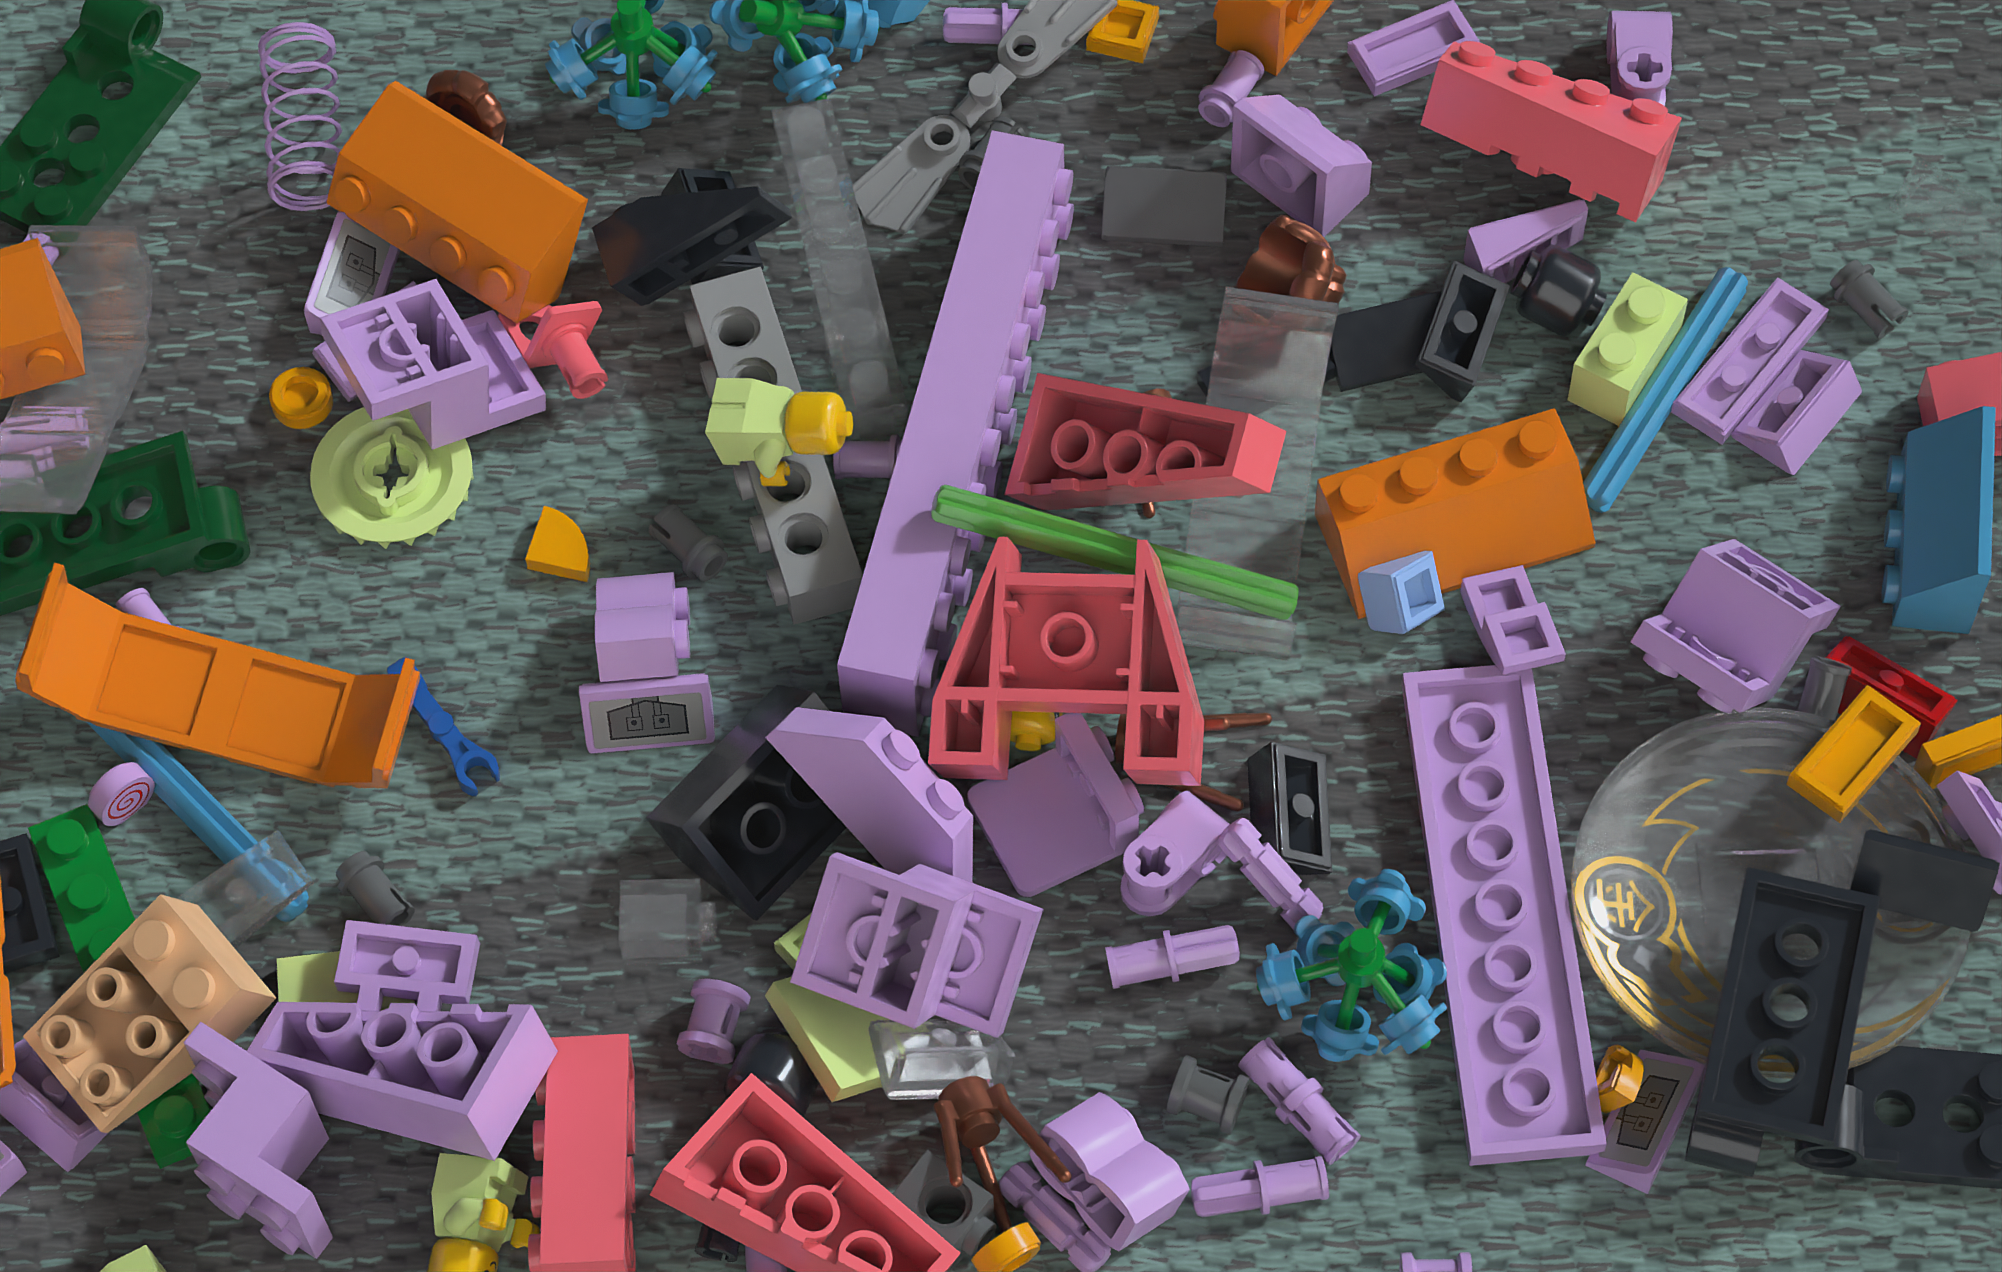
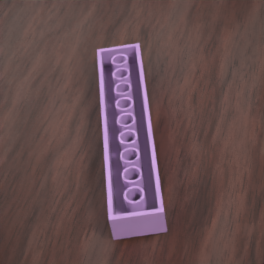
[837,130,1074,737]

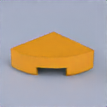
[525,506,590,583]
[1596,1045,1644,1114]

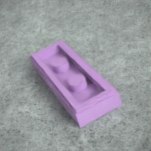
[1671,277,1829,445]

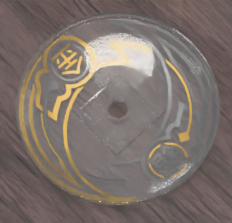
[1571,707,1971,1079]

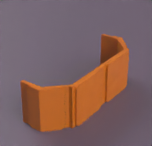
[15,563,420,788]

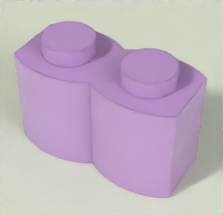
[595,572,690,682]
[1029,1092,1190,1251]

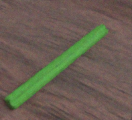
[931,485,1299,620]

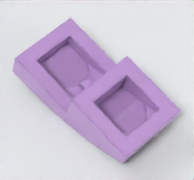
[1460,565,1566,675]

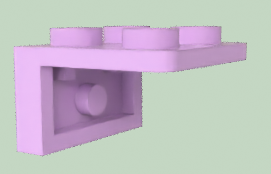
[968,713,1144,897]

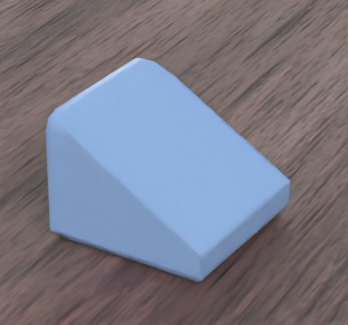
[1358,550,1445,634]

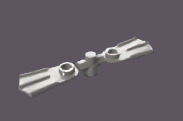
[849,0,1118,234]

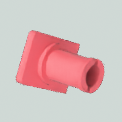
[498,301,608,399]

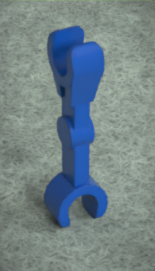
[387,657,500,797]

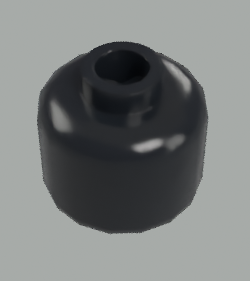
[1510,245,1607,336]
[723,1032,819,1118]

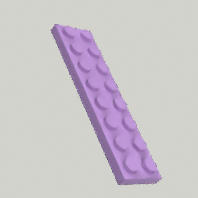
[1401,665,1607,1166]

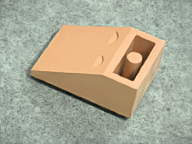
[23,894,276,1133]

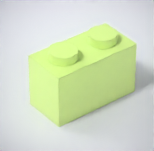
[1567,272,1688,426]

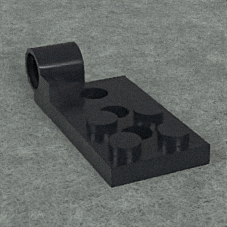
[1685,867,1880,1177]
[1794,1042,2002,1189]

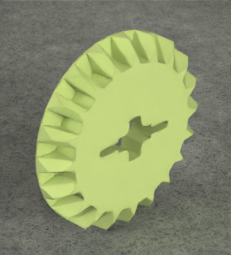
[310,407,474,549]

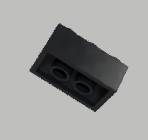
[646,685,847,921]

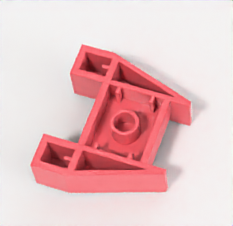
[928,537,1204,786]

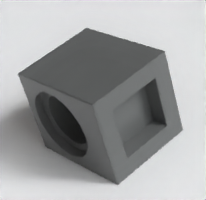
[892,1149,997,1269]

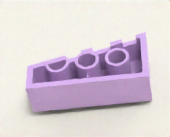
[247,1002,558,1161]

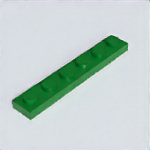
[28,804,211,1169]

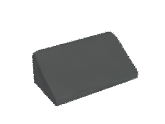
[1102,166,1227,247]

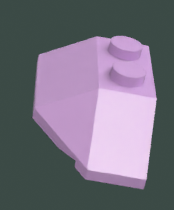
[765,707,973,883]

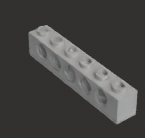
[683,267,863,625]

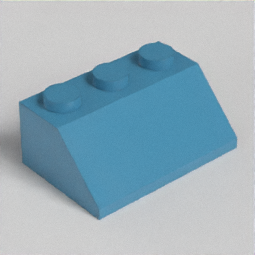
[1882,406,1996,634]

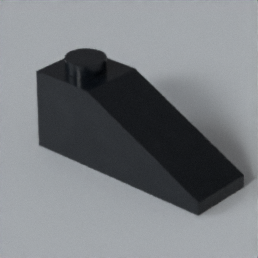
[592,186,792,306]

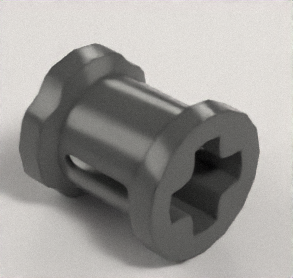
[1166,1055,1250,1135]

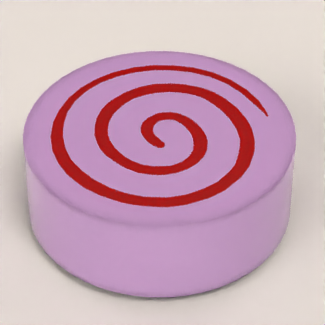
[88,762,155,826]

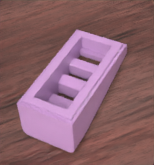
[1464,199,1588,283]

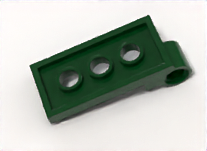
[0,0,201,252]
[0,430,250,616]

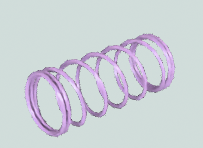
[258,22,342,211]

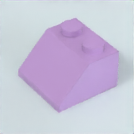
[1231,95,1372,237]

